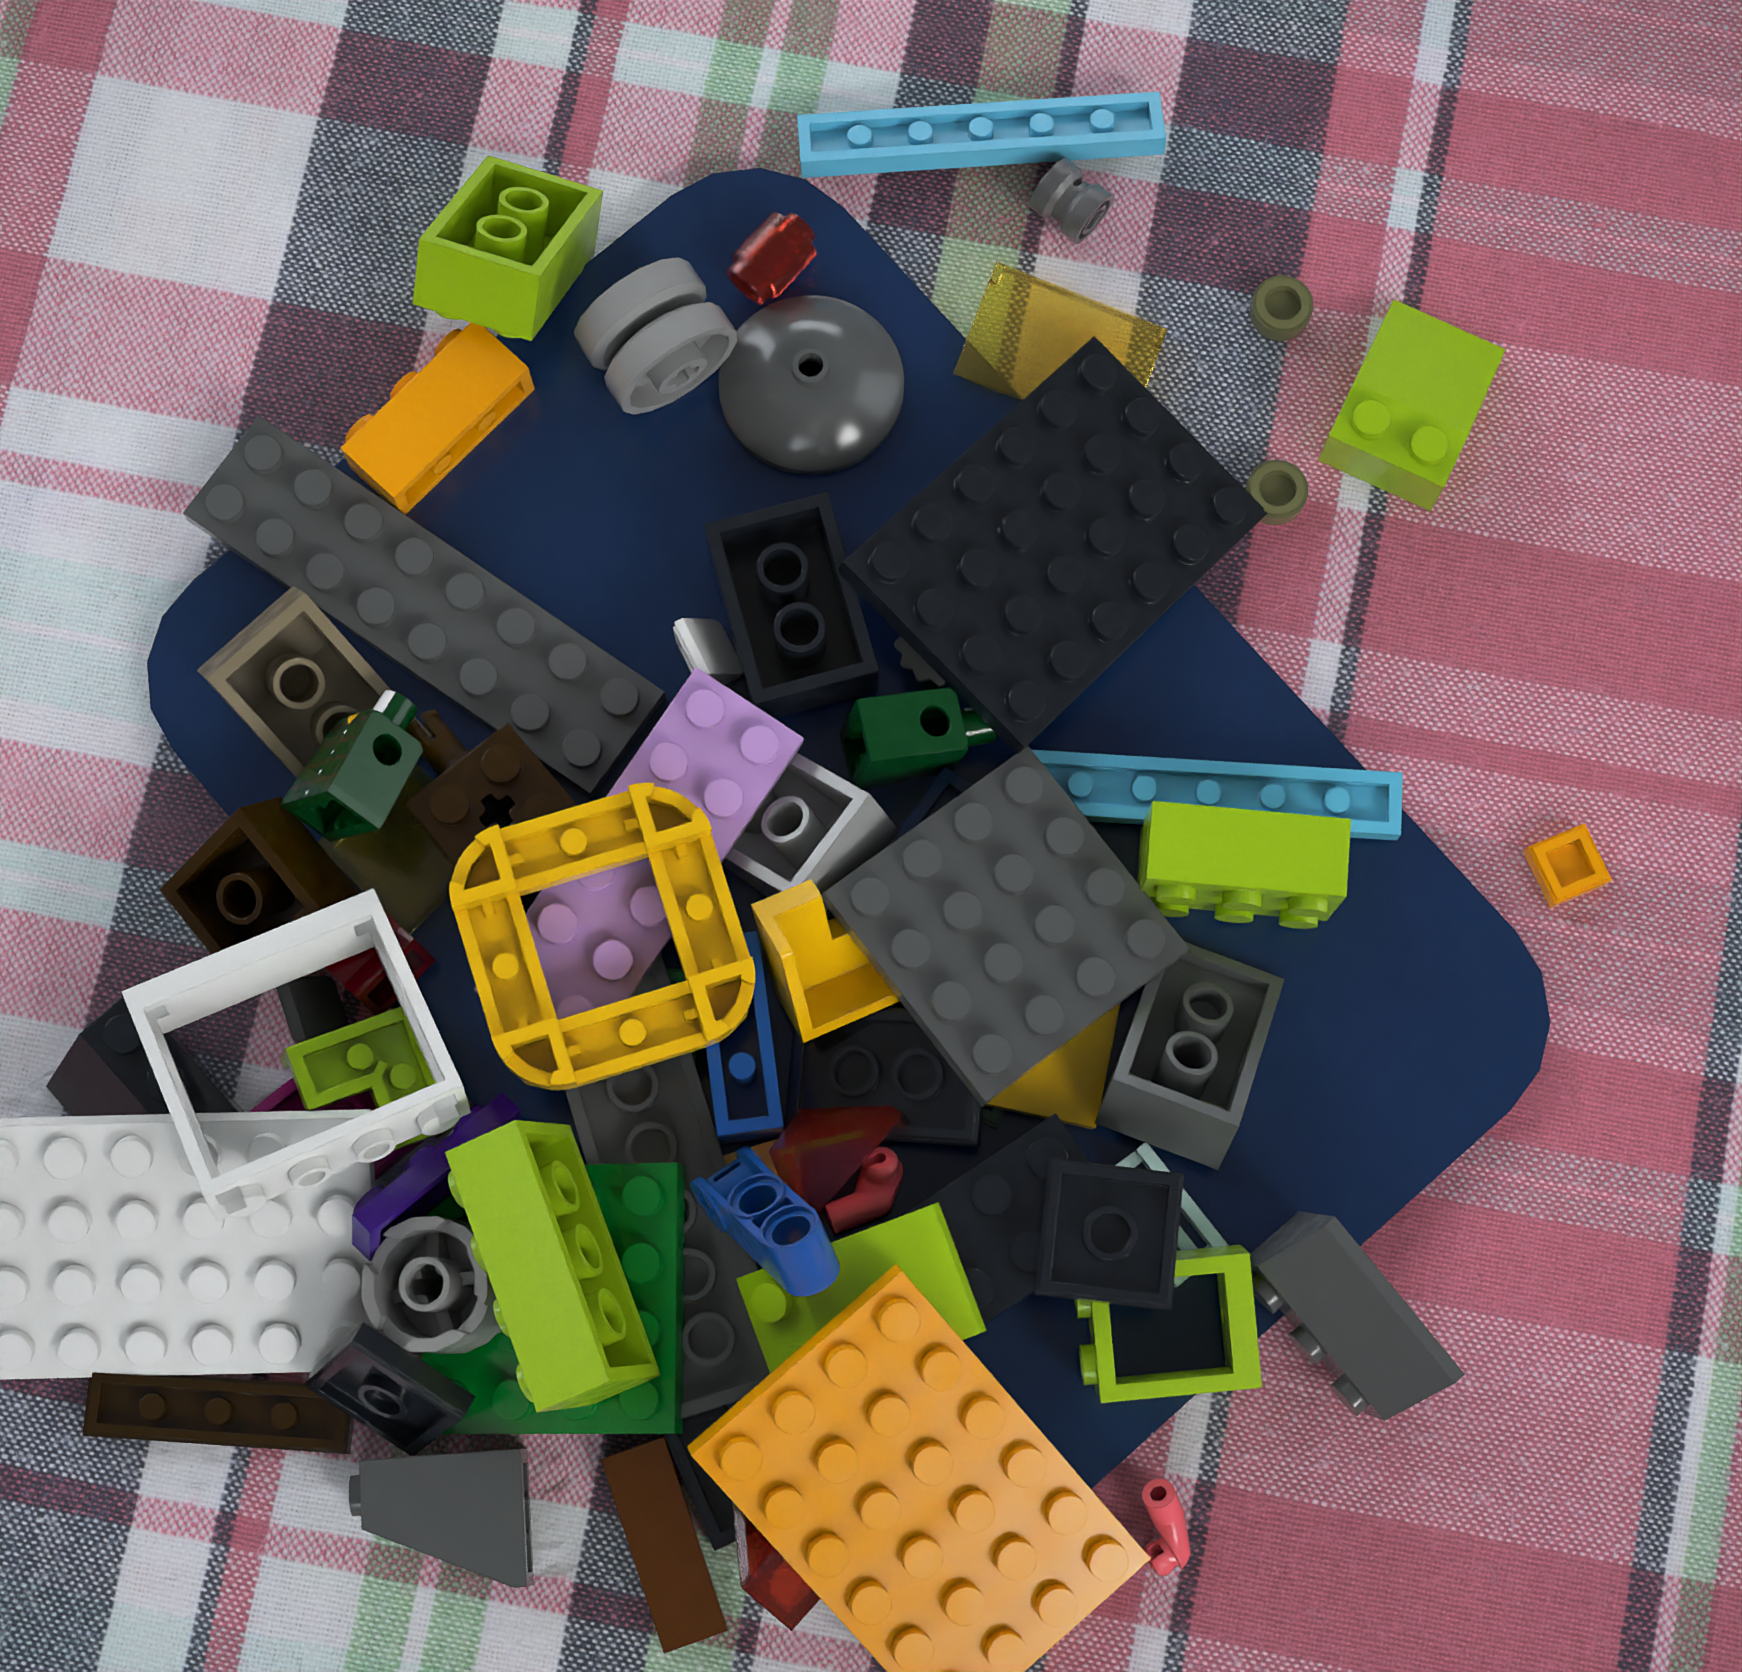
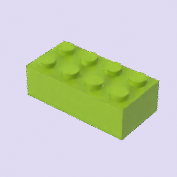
[445,1120,661,1412]

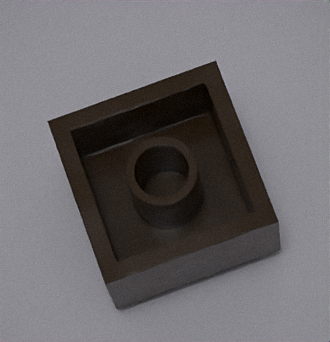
[159,796,359,955]

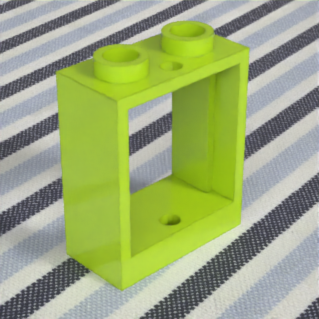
[1074,1245,1262,1403]

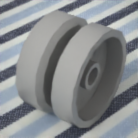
[574,257,737,415]

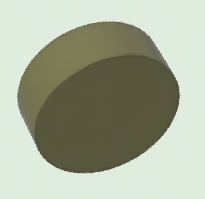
[1249,275,1313,341]
[1245,460,1308,526]

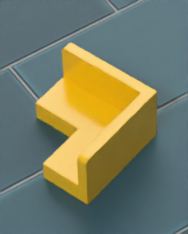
[751,879,900,1043]

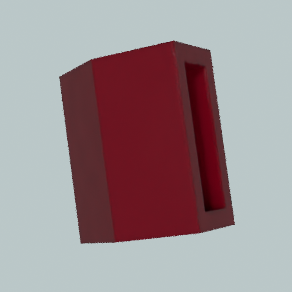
[325,911,436,1016]

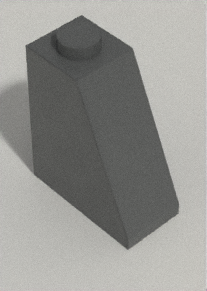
[349,1449,534,1588]

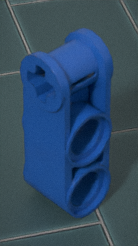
[690,1145,840,1297]

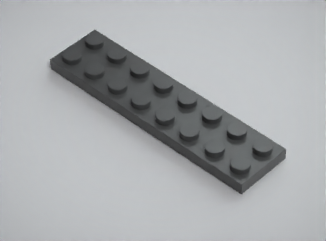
[183,415,666,799]
[565,952,770,1419]

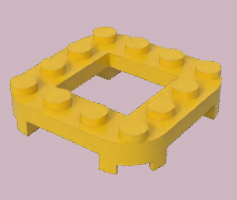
[449,783,755,1090]

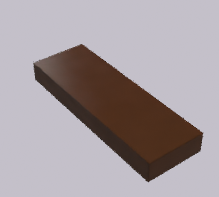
[601,1437,729,1654]

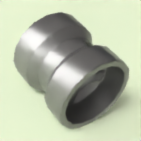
[1028,157,1114,244]

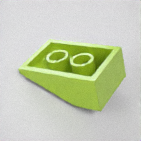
[1318,299,1506,511]
[736,1202,987,1373]

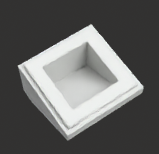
[673,618,743,685]

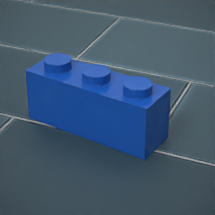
[706,931,785,1145]

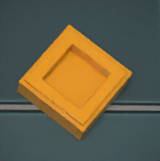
[1523,823,1612,908]

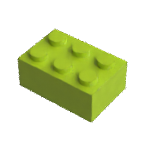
[413,155,603,341]
[1137,801,1351,929]

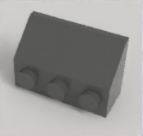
[1250,1211,1465,1421]

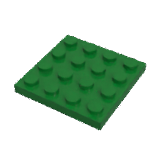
[422,1162,685,1434]

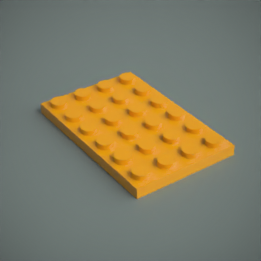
[687,1264,1151,1672]

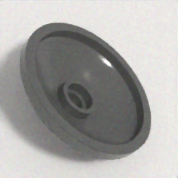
[719,295,904,475]

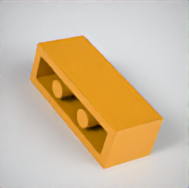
[340,322,535,515]

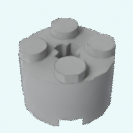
[361,1216,502,1354]

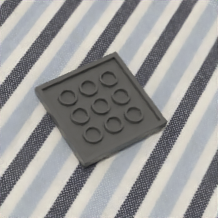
[822,746,1190,1107]

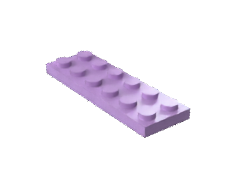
[474,667,804,1020]

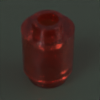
[726,212,817,305]

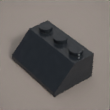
[46,996,245,1116]

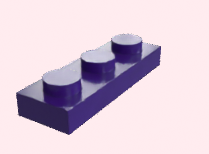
[352,1092,521,1262]

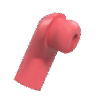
[823,1146,903,1235]
[1142,1479,1191,1576]

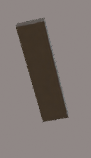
[82,1372,354,1454]

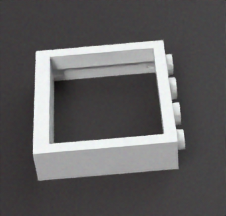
[121,888,471,1222]

